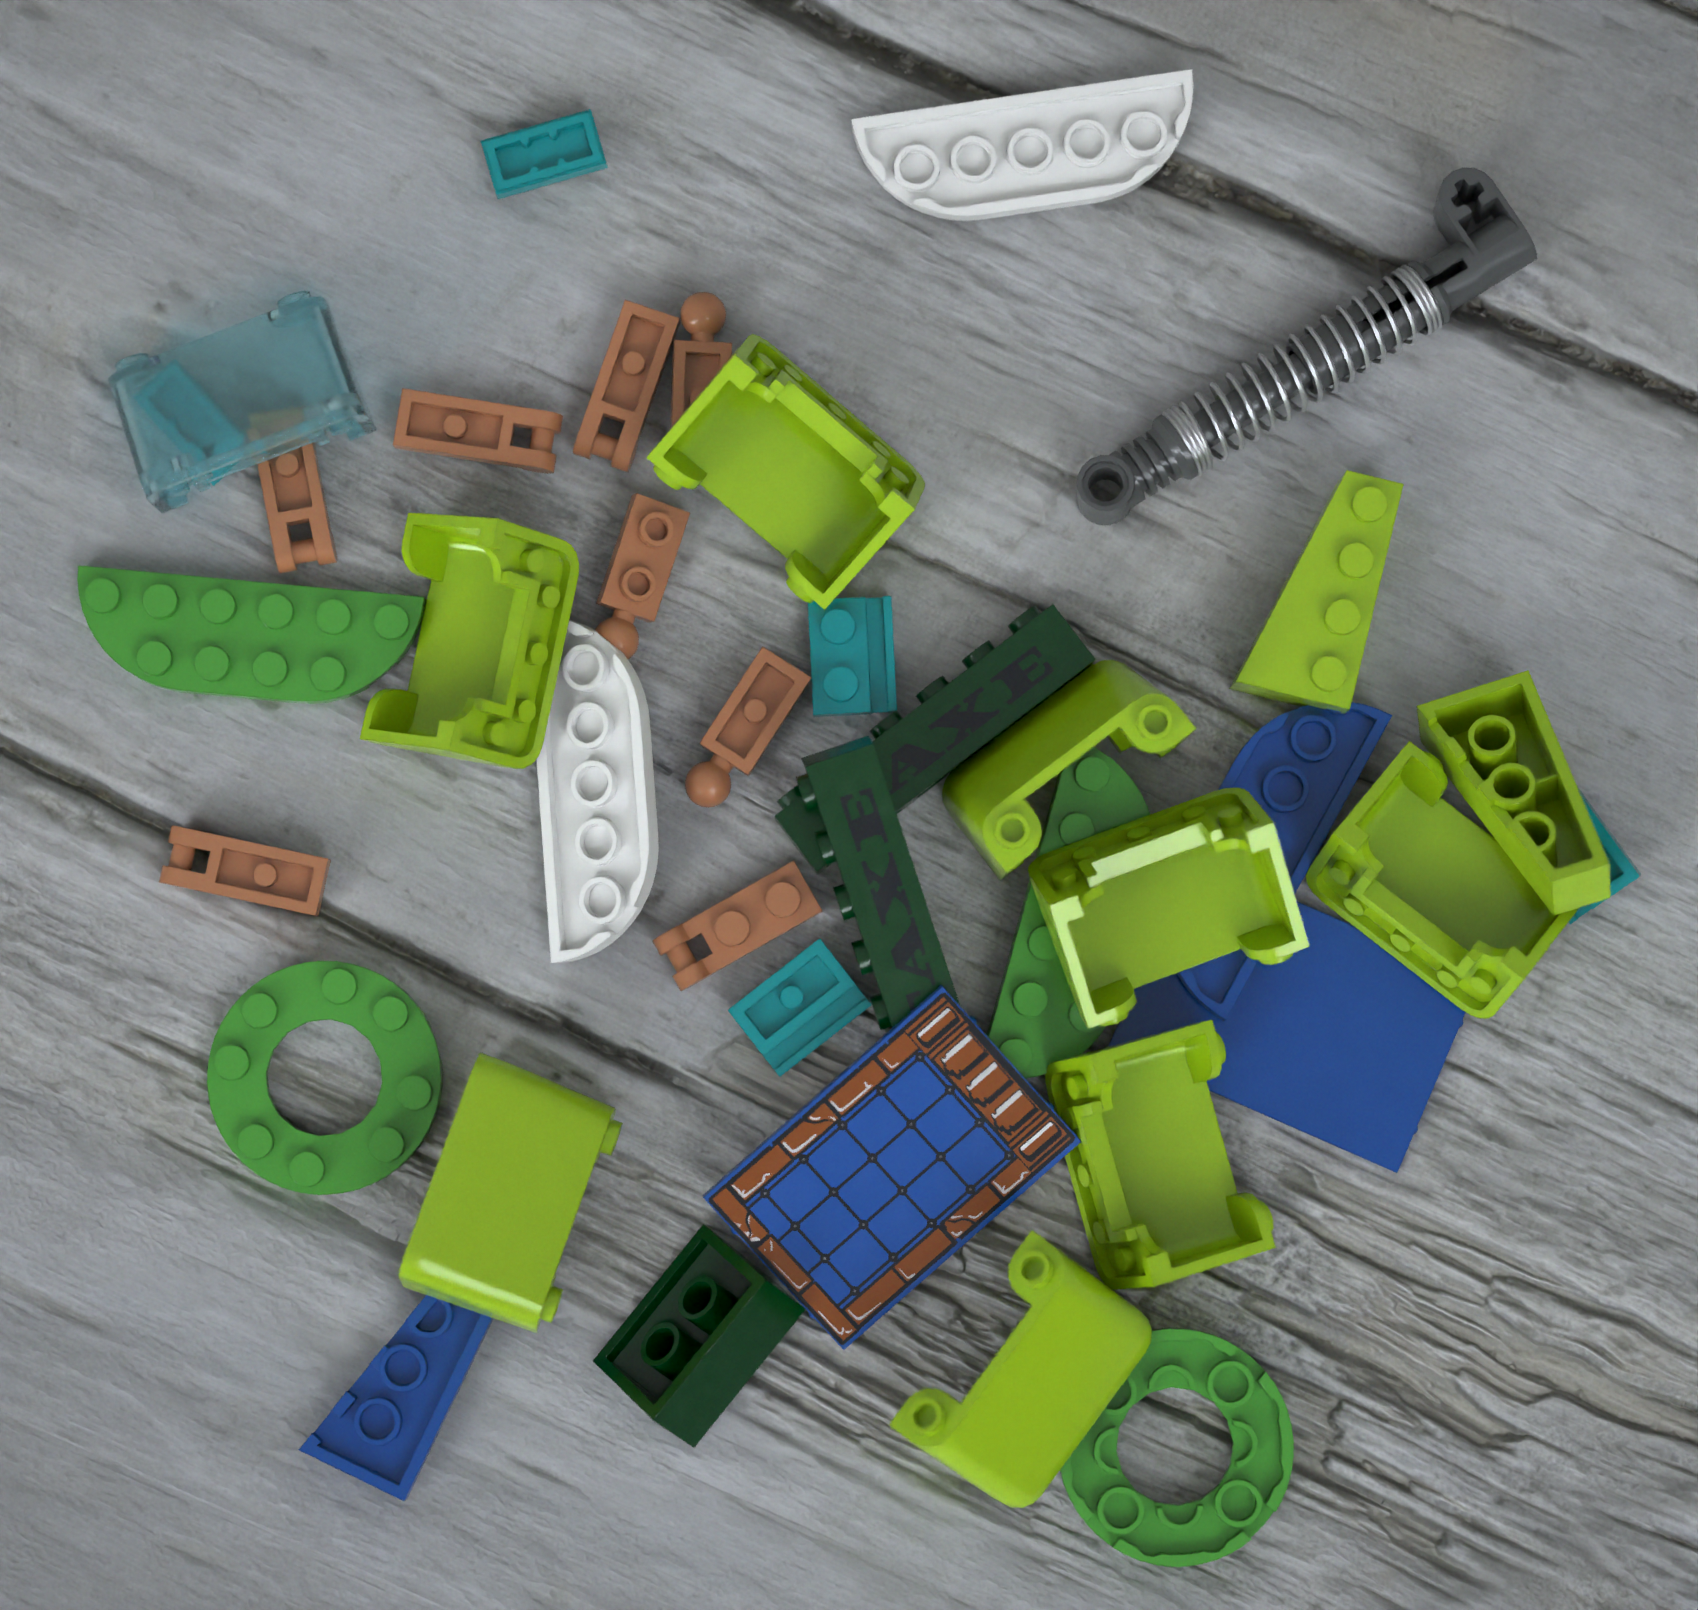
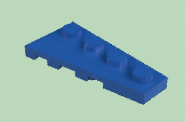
[299,1295,494,1501]

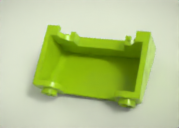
[647,334,925,610]
[360,513,579,769]
[942,660,1196,881]
[1306,741,1579,1019]
[1028,787,1310,1029]
[1045,1019,1276,1290]
[399,1053,623,1333]
[889,1230,1152,1508]

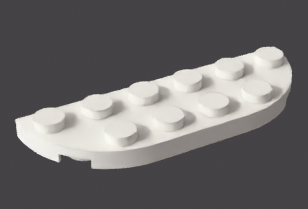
[851,69,1193,221]
[536,620,659,963]

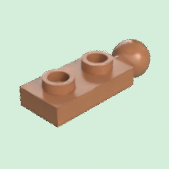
[670,292,732,428]
[595,493,690,659]
[685,646,811,808]

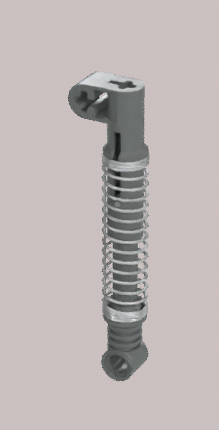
[1077,168,1537,525]

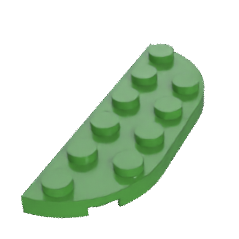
[78,565,426,704]
[987,747,1150,1078]

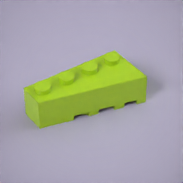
[1229,470,1404,714]
[1416,670,1611,915]

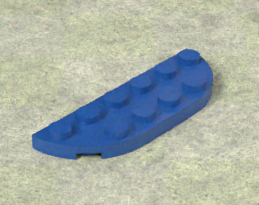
[1177,702,1392,1021]

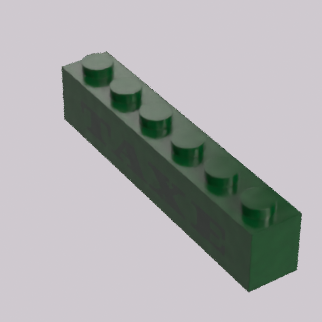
[774,604,1096,875]
[796,736,960,1030]

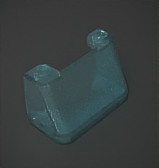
[108,291,377,513]

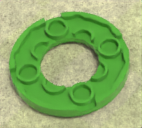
[207,961,443,1195]
[1060,1328,1294,1567]

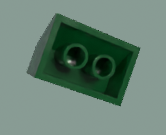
[593,1224,806,1448]

